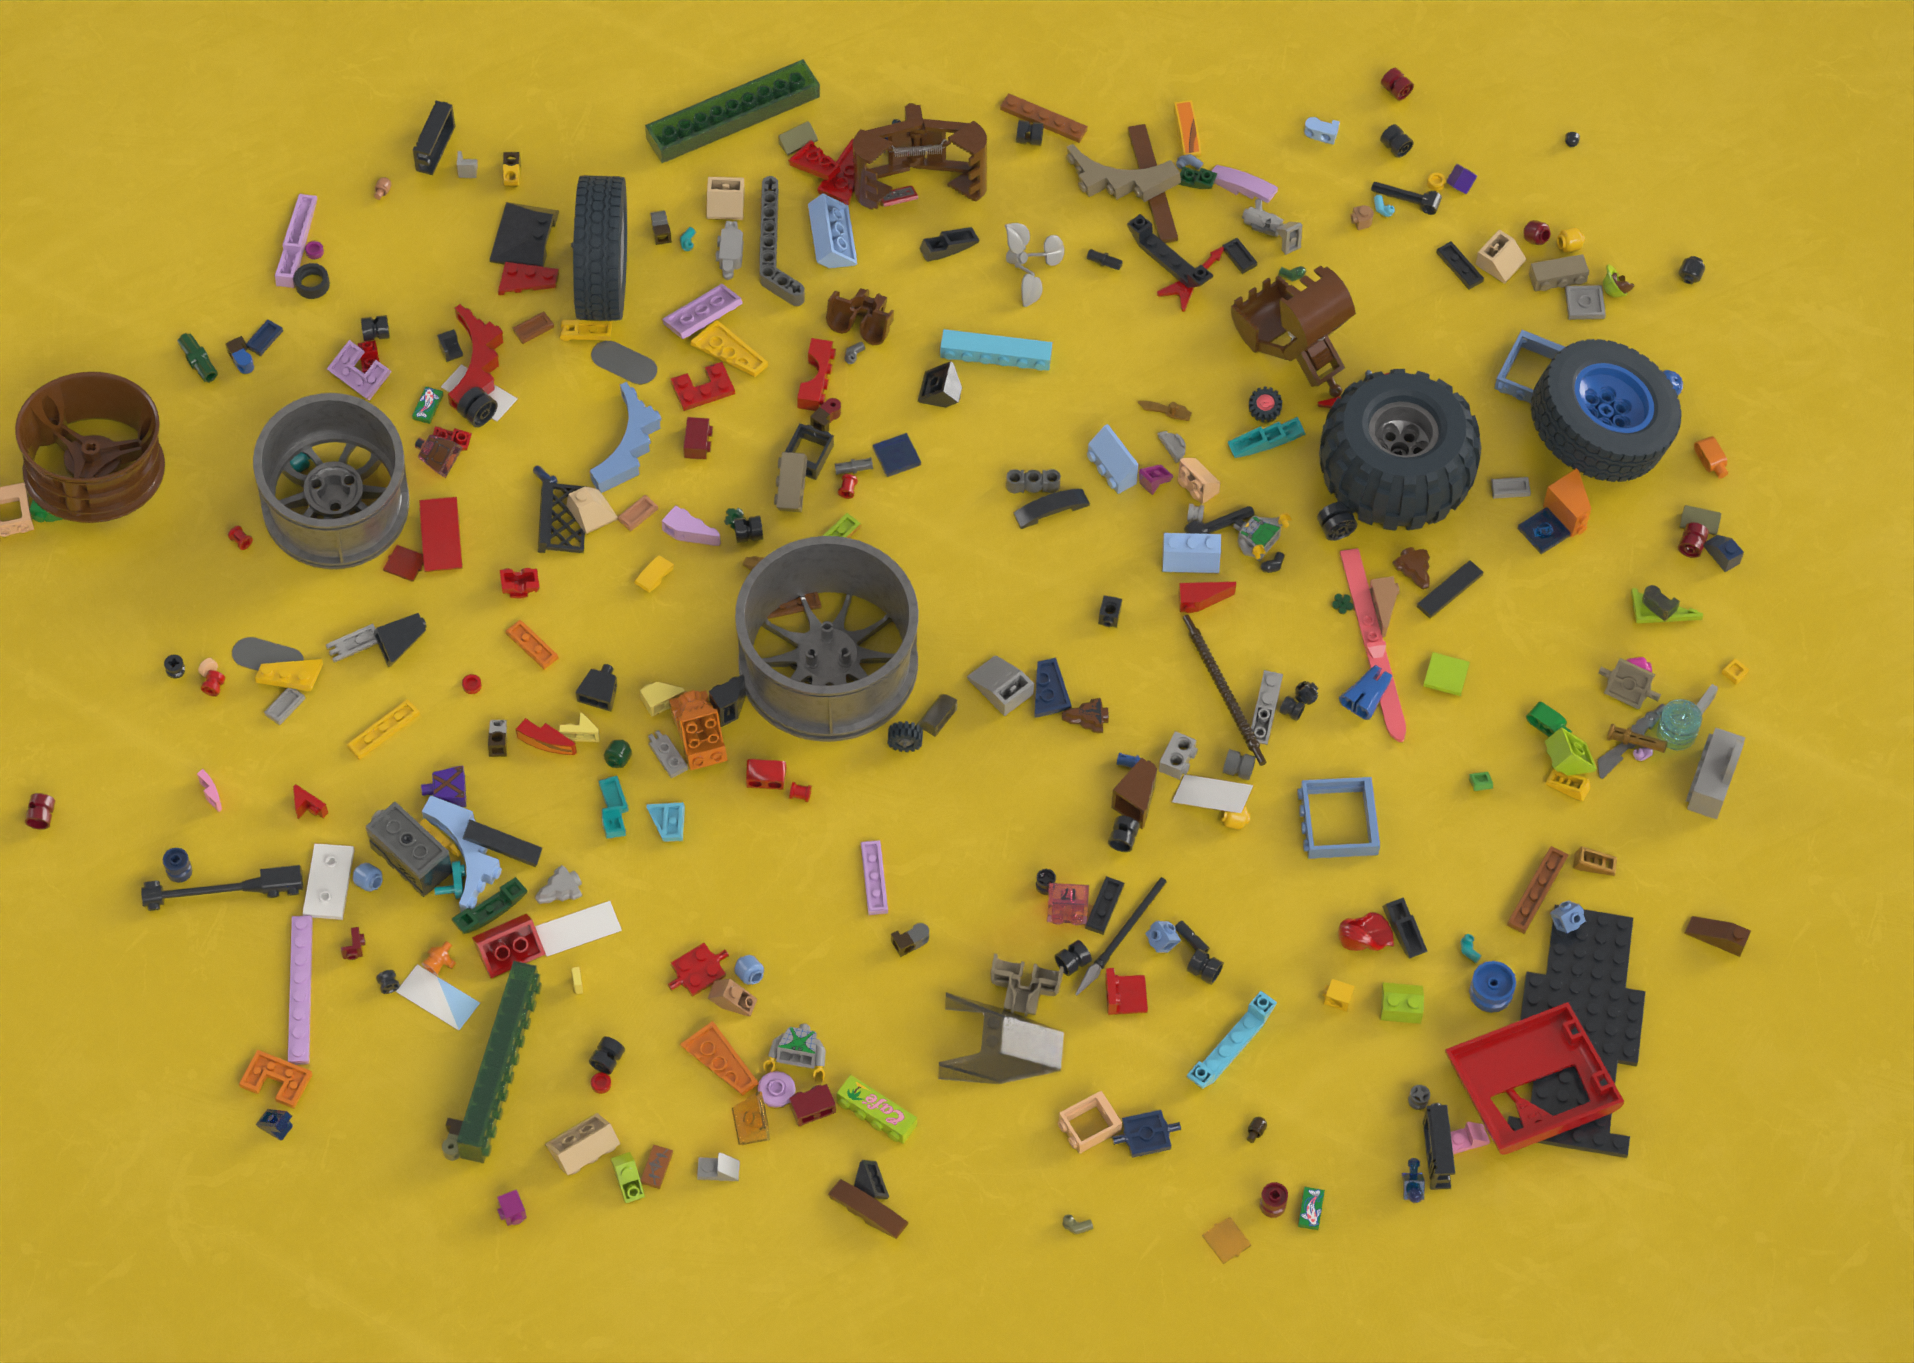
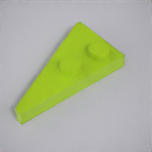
[1631,588,1703,623]

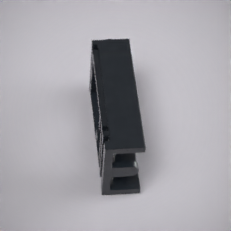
[413,100,456,175]
[1422,1103,1455,1190]

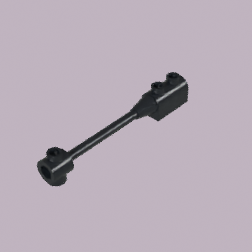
[141,865,303,911]

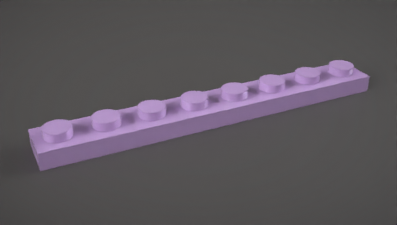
[288,916,313,1065]

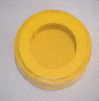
[1427,173,1446,191]

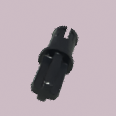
[1087,249,1123,270]

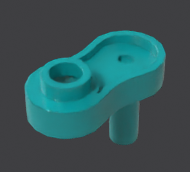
[434,861,466,899]

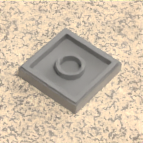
[1565,285,1606,320]

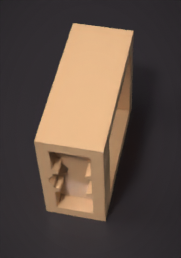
[1058,1091,1122,1154]

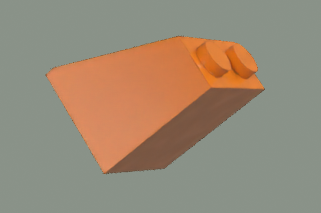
[1543,468,1591,537]

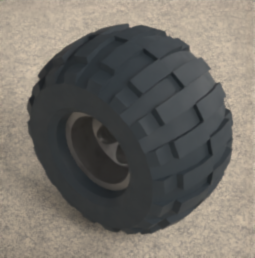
[1319,369,1481,531]

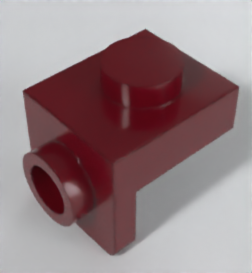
[341,927,366,960]

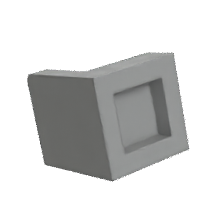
[457,151,478,178]

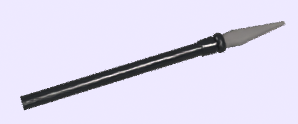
[1075,877,1167,996]

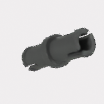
[835,457,873,475]

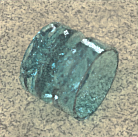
[1657,699,1702,750]

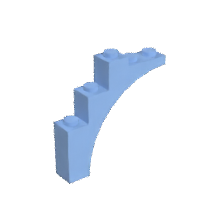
[422,795,502,912]

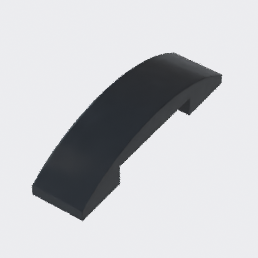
[1014,489,1090,529]

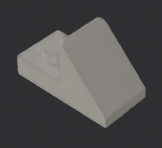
[1276,222,1302,255]
[697,1153,740,1181]

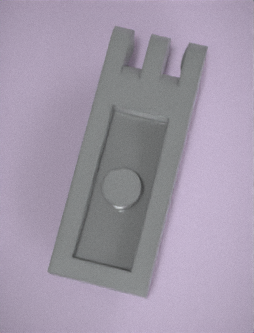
[326,624,378,662]

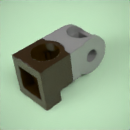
[488,720,507,757]

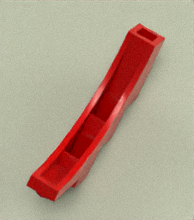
[448,304,504,411]

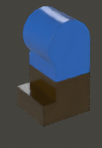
[225,336,254,374]

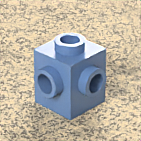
[1550,901,1586,933]
[1145,921,1181,953]

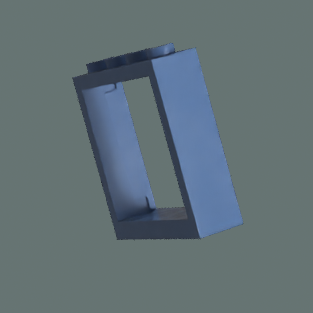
[1494,330,1565,403]
[1297,777,1380,859]

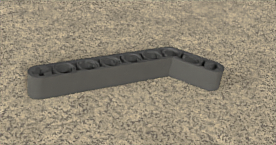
[760,176,805,306]

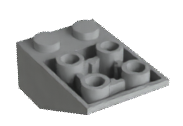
[967,655,1034,716]

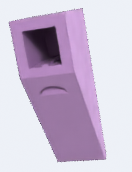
[662,505,721,546]

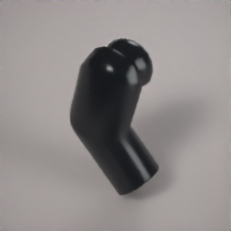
[1261,552,1285,573]

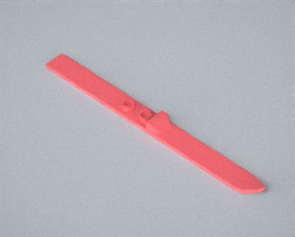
[1340,548,1406,742]

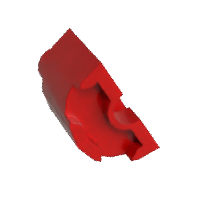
[500,568,540,598]

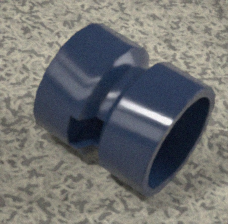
[162,848,192,883]

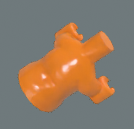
[422,941,456,976]

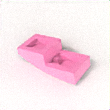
[197,769,222,812]

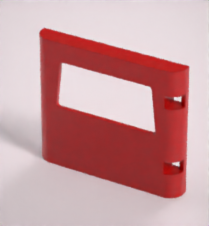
[1445,1002,1624,1155]

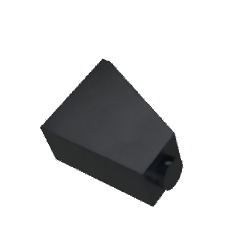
[374,613,427,667]

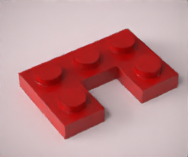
[671,362,735,411]

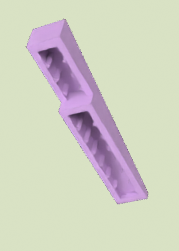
[275,194,317,288]

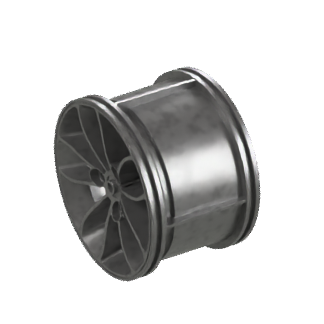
[253,393,409,569]

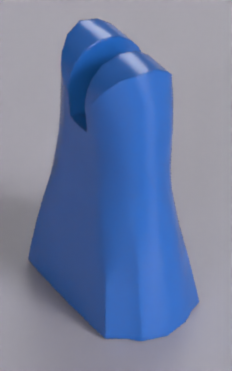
[1339,665,1393,720]

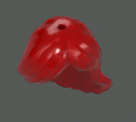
[1338,912,1394,951]

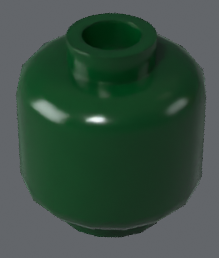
[603,740,632,768]

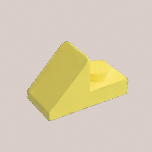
[559,713,600,742]

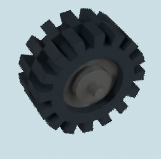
[887,721,923,752]

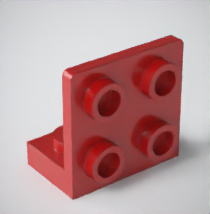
[1105,968,1148,1015]

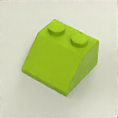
[1545,727,1597,776]
[1381,982,1424,1024]

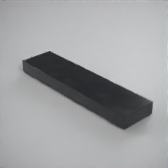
[1417,560,1484,619]
[462,819,542,867]

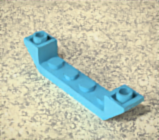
[1187,991,1277,1089]

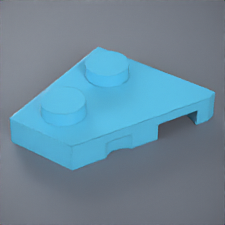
[647,802,685,842]

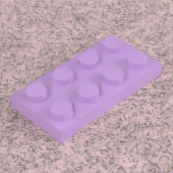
[662,284,743,339]

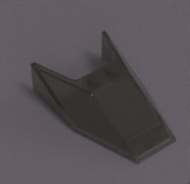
[939,992,1064,1084]

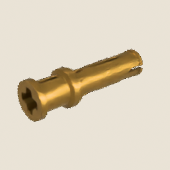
[1607,724,1668,753]

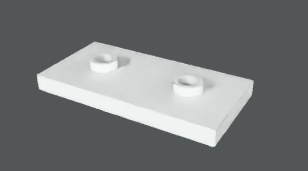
[303,844,354,920]

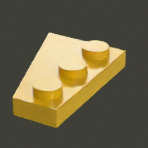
[255,659,323,692]

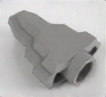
[535,865,582,904]

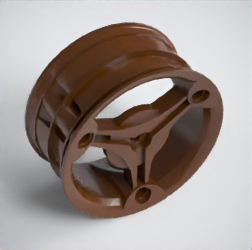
[15,372,165,523]

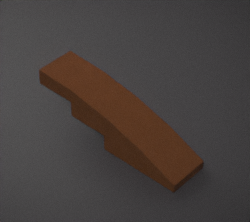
[828,1179,909,1239]

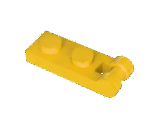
[560,320,612,341]

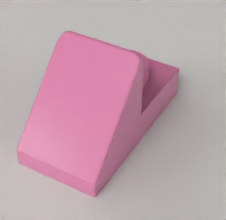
[1451,1122,1490,1154]

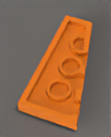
[680,1021,759,1096]

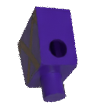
[421,766,467,807]

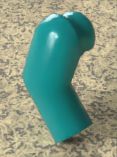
[679,227,696,251]

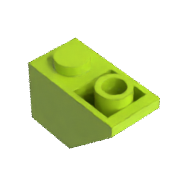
[610,1152,645,1203]

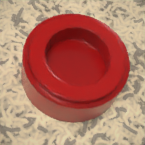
[462,674,482,694]
[591,1072,612,1094]

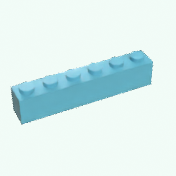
[940,329,1052,371]

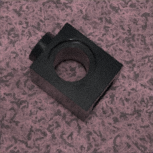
[1098,595,1122,627]

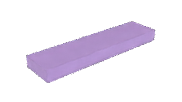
[861,840,888,915]

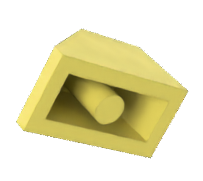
[640,682,685,717]

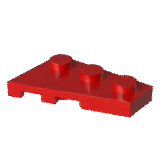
[788,140,841,181]
[498,262,559,295]

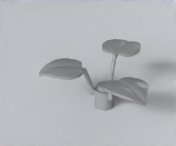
[1005,223,1064,307]

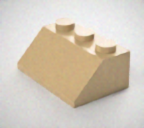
[545,1113,620,1175]

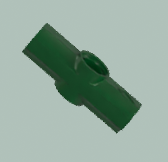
[177,333,218,383]

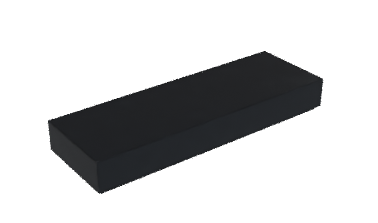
[1436,241,1484,290]
[1085,876,1125,935]

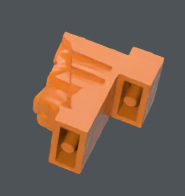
[669,690,728,771]

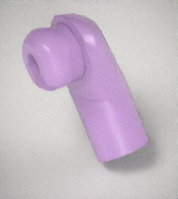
[1633,747,1653,761]

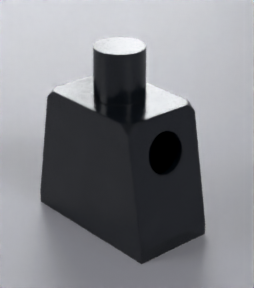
[576,664,617,712]

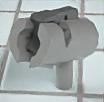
[1242,199,1284,237]

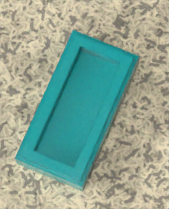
[599,776,629,813]

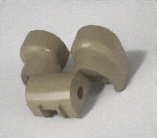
[991,953,1064,1016]

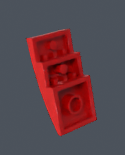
[419,497,463,572]

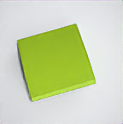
[1423,652,1470,696]

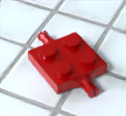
[668,942,729,997]

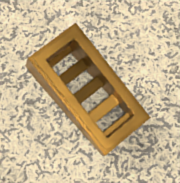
[1573,846,1617,876]

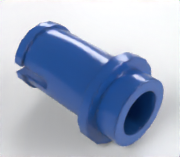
[1117,753,1141,768]

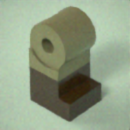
[442,1118,469,1161]

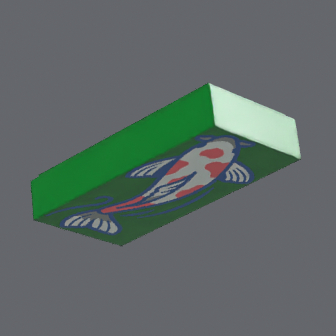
[412,387,444,424]
[1298,1187,1325,1230]

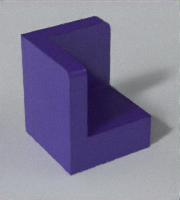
[1446,164,1477,194]

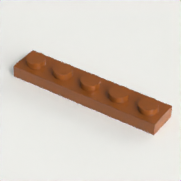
[1000,93,1088,143]
[1507,846,1569,934]

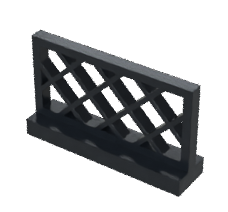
[538,479,587,553]

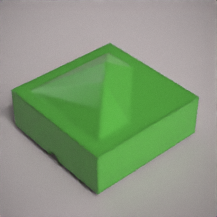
[1469,772,1493,791]

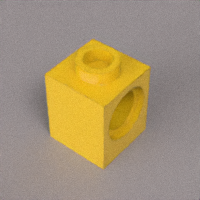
[1322,979,1355,1012]

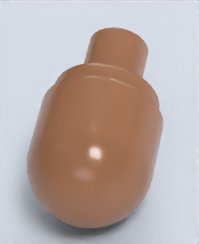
[374,177,391,200]

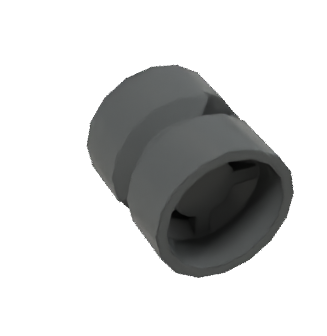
[1223,749,1256,780]

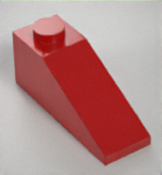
[1178,581,1236,613]

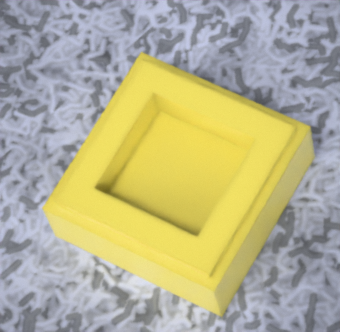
[571,967,583,994]

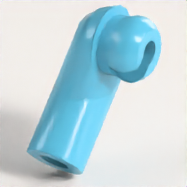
[1374,195,1395,217]

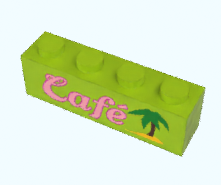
[837,1075,917,1144]

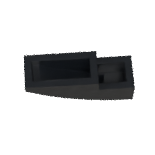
[919,227,980,262]
[1382,897,1428,959]

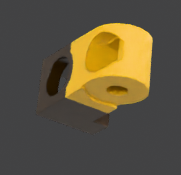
[503,152,521,186]

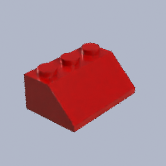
[472,913,545,978]

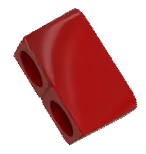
[746,759,787,790]

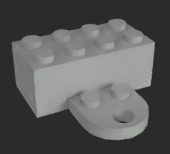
[1686,727,1745,819]

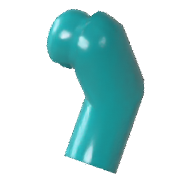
[1460,934,1482,963]

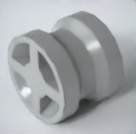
[1187,504,1204,523]

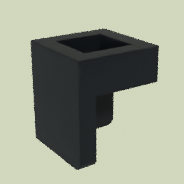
[437,329,463,362]

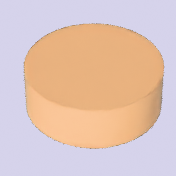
[198,658,218,678]

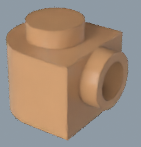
[1350,205,1374,230]

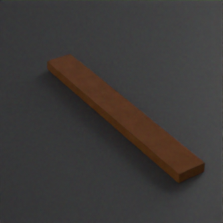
[1128,124,1178,243]

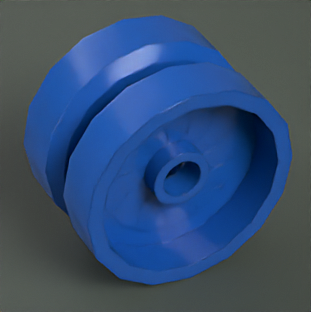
[1469,961,1516,1013]

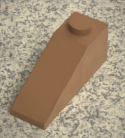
[1369,576,1399,637]

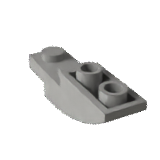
[1251,670,1283,745]

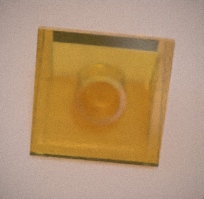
[732,1091,770,1145]

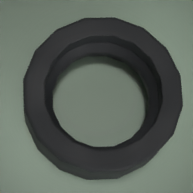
[294,263,330,299]

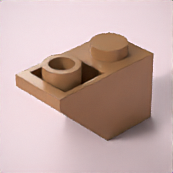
[708,979,757,1016]

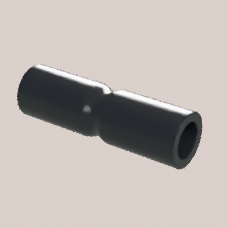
[1175,920,1210,953]

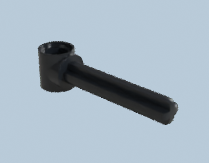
[1371,182,1442,215]
[1184,506,1255,534]

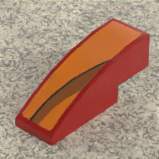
[516,718,577,755]

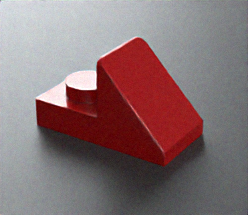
[293,784,328,819]

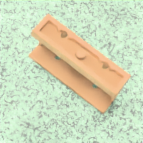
[0,482,34,537]

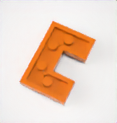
[239,1050,313,1109]

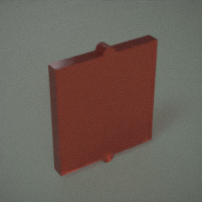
[383,545,424,582]

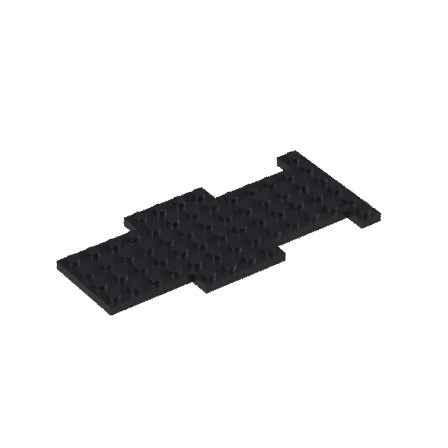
[1507,905,1646,1158]

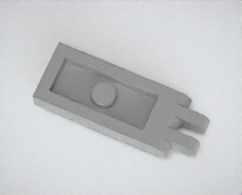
[648,730,688,779]

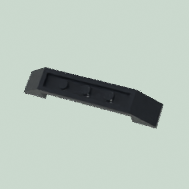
[1127,214,1213,288]

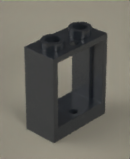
[785,423,834,480]

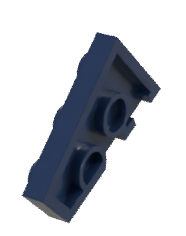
[1034,658,1072,718]

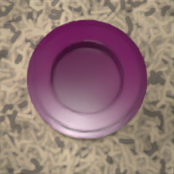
[305,241,324,260]

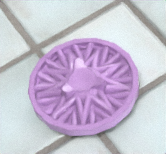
[758,1071,796,1108]

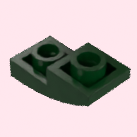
[1179,166,1218,189]

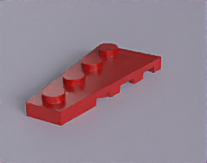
[817,138,854,205]

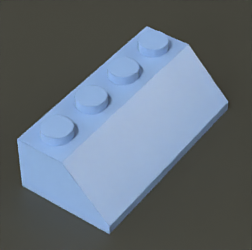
[808,193,858,268]

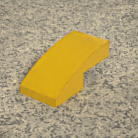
[634,555,674,593]

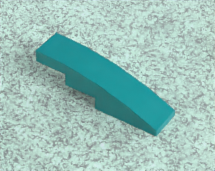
[1228,417,1306,458]

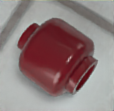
[1524,220,1551,245]

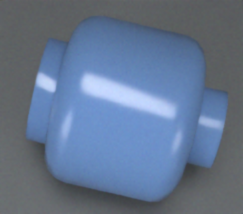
[353,863,383,892]
[734,955,764,985]

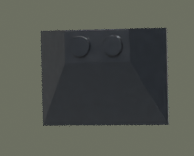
[490,202,559,267]

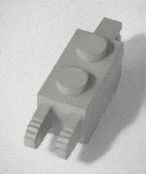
[716,221,744,280]

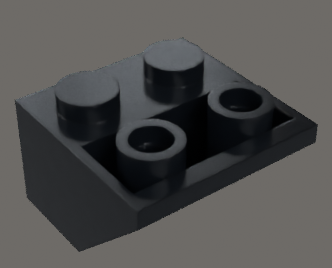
[709,674,746,727]

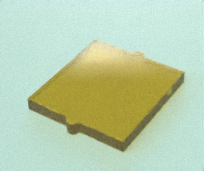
[1202,1217,1251,1264]

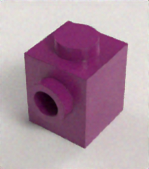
[497,1189,527,1226]

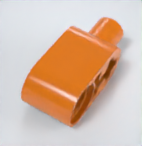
[1694,436,1728,479]

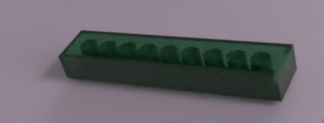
[645,59,820,163]
[457,961,542,1163]

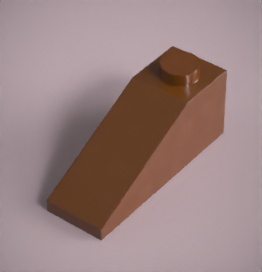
[1685,916,1751,957]

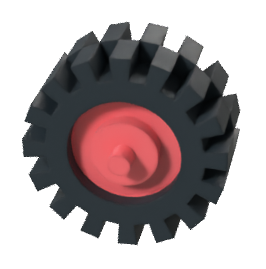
[1249,386,1282,423]

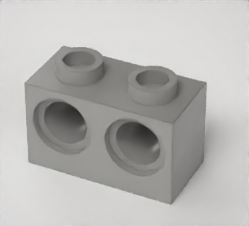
[1159,731,1198,780]

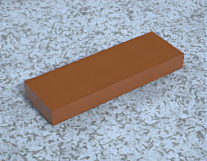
[767,592,821,619]

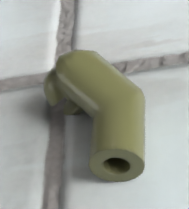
[1062,1215,1093,1234]

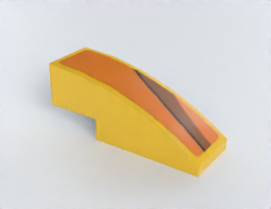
[1174,100,1201,156]

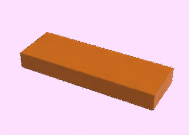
[506,620,559,670]

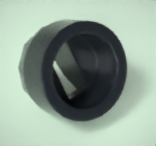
[1565,132,1580,147]

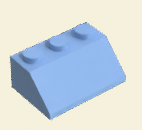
[1087,424,1138,494]
[1162,533,1221,573]

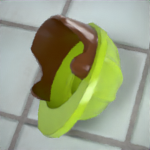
[1603,264,1635,297]

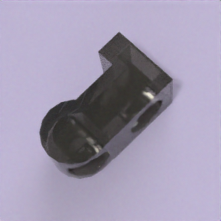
[1642,585,1680,621]

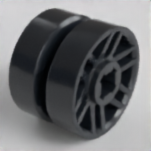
[457,387,498,428]
[1317,501,1358,541]

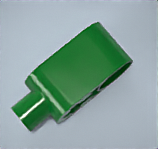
[1526,702,1573,737]

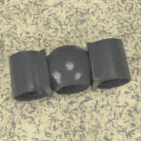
[1006,469,1061,494]

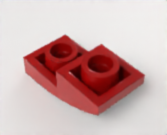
[358,340,380,374]
[430,426,472,451]

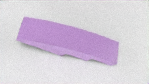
[1212,165,1278,203]

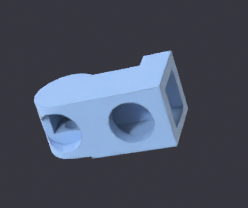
[1304,117,1340,145]

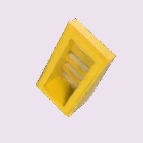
[1546,769,1590,801]

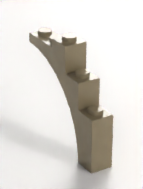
[1066,144,1181,202]

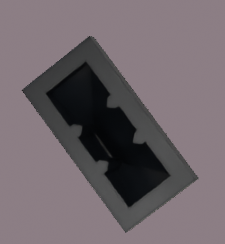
[854,1160,889,1199]

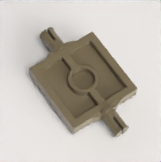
[1598,658,1661,709]

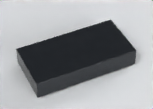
[1222,238,1258,274]

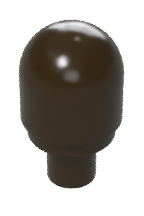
[1247,1117,1267,1143]

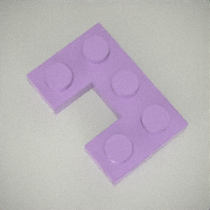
[327,340,392,401]

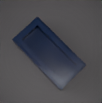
[246,319,283,356]

